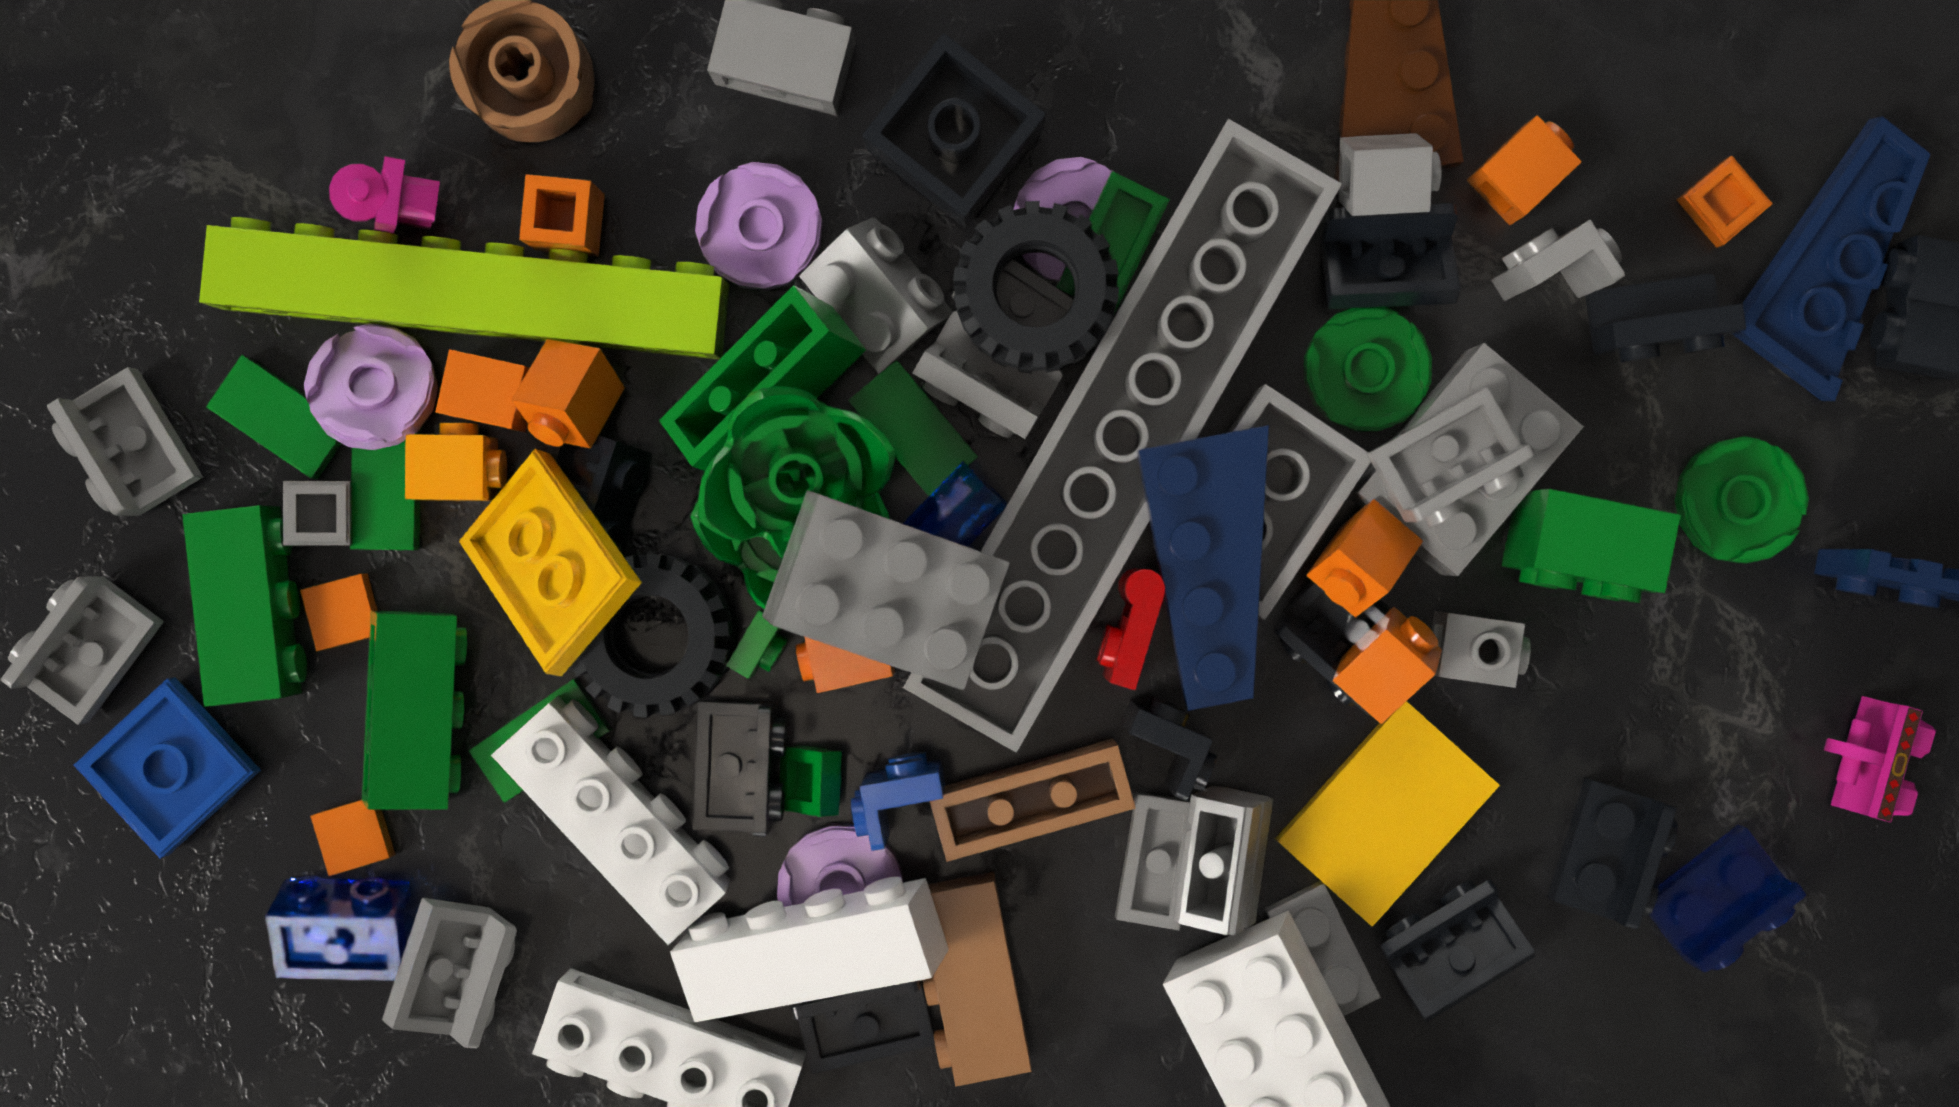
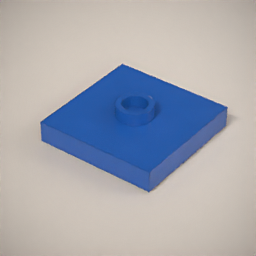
[74,677,261,859]

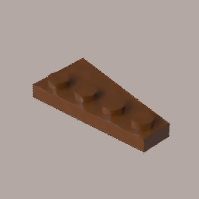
[1335,0,1464,182]

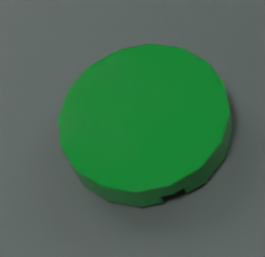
[1304,307,1432,432]
[1675,436,1809,563]

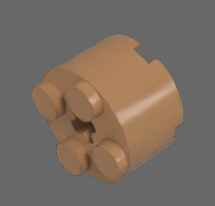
[449,0,595,143]

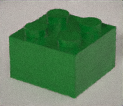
[1501,489,1681,603]

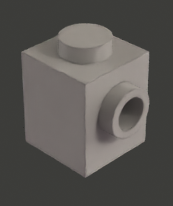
[1338,133,1441,216]
[1432,611,1531,688]

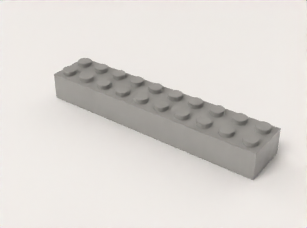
[903,119,1342,753]

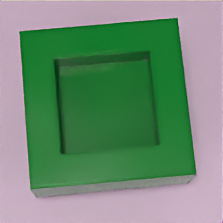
[726,609,789,679]
[779,745,842,817]

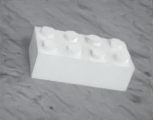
[1163,910,1390,1107]

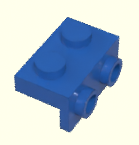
[851,752,945,851]

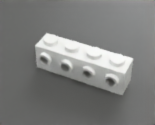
[491,696,730,945]
[670,877,949,1022]
[532,968,806,1107]

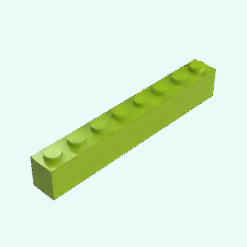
[199,217,730,359]

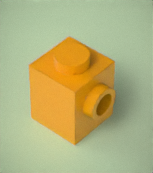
[405,423,507,501]

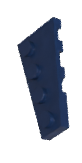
[1732,116,1931,401]
[1137,425,1269,711]
[1814,549,1959,608]

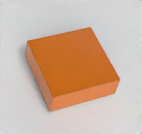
[1677,155,1773,248]
[300,573,378,651]
[310,799,396,876]

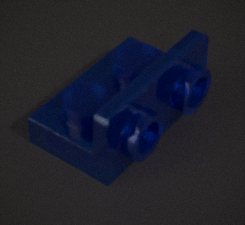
[903,461,1007,547]
[1649,825,1806,973]
[266,876,411,981]

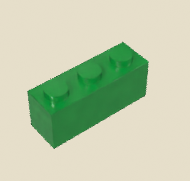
[659,285,866,471]
[182,505,307,707]
[362,611,467,810]

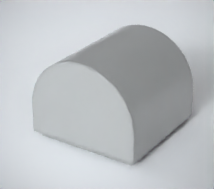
[283,481,352,546]

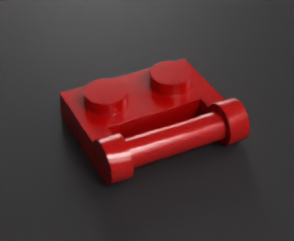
[1095,568,1165,691]

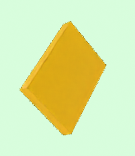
[459,449,642,677]
[1275,701,1500,927]

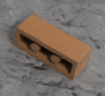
[930,739,1136,862]
[923,872,1032,1087]

